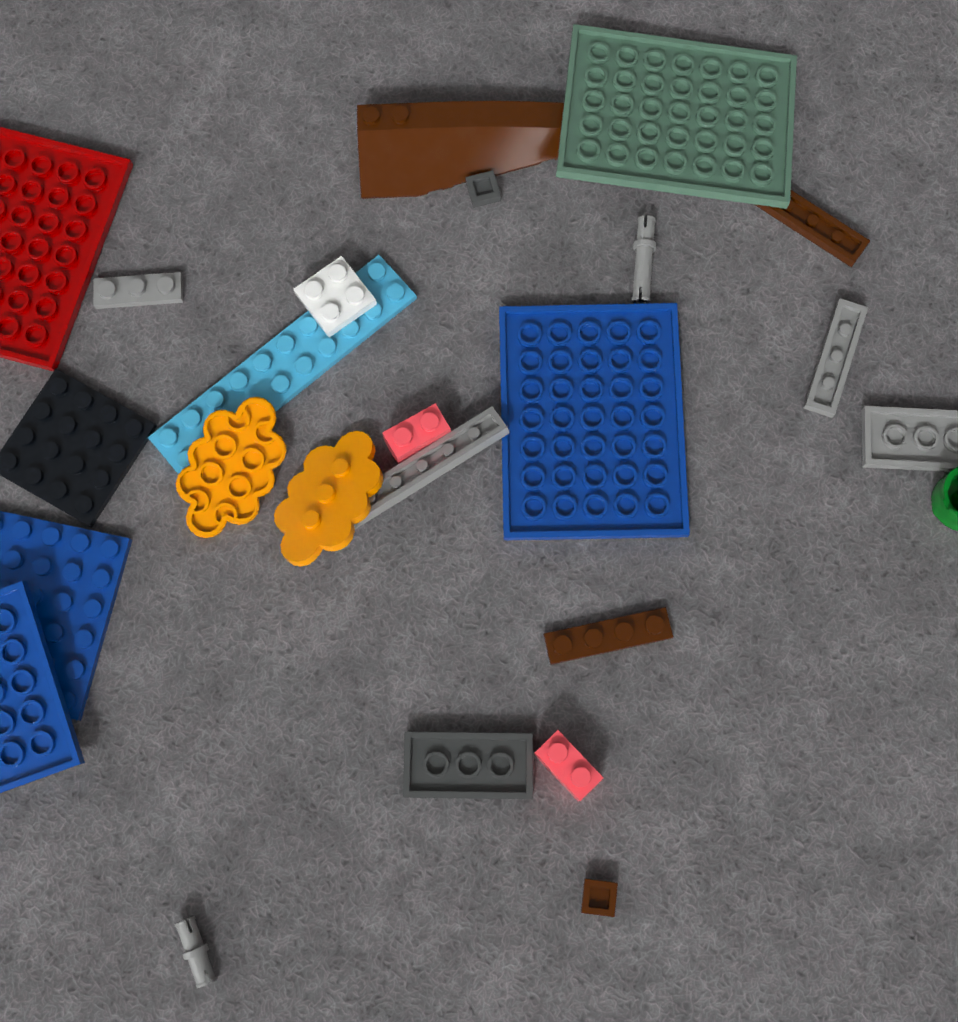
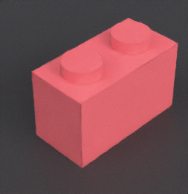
[382,403,451,464]
[534,730,604,802]

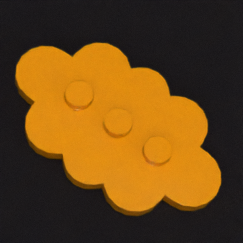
[176,397,287,538]
[274,431,384,567]

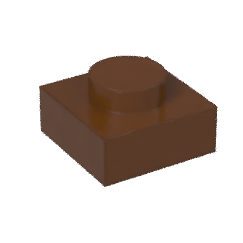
[581,878,618,917]

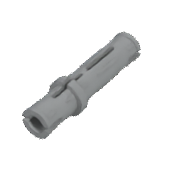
[631,215,657,304]

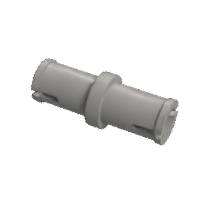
[174,915,217,988]

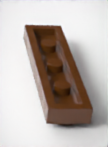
[754,190,870,268]
[543,607,673,665]

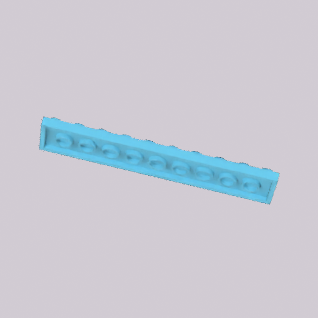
[148,255,417,475]

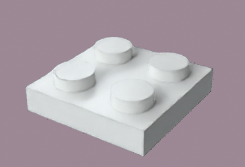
[293,256,377,337]

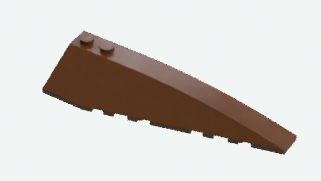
[357,101,564,199]

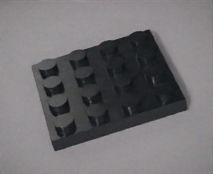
[0,369,157,528]

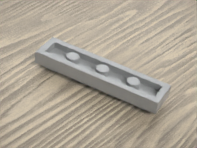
[803,298,868,418]

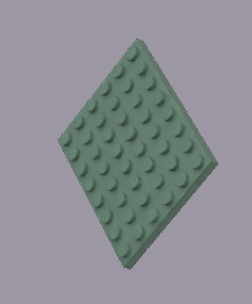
[556,24,797,209]

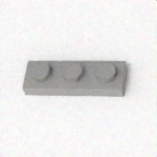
[93,272,183,309]

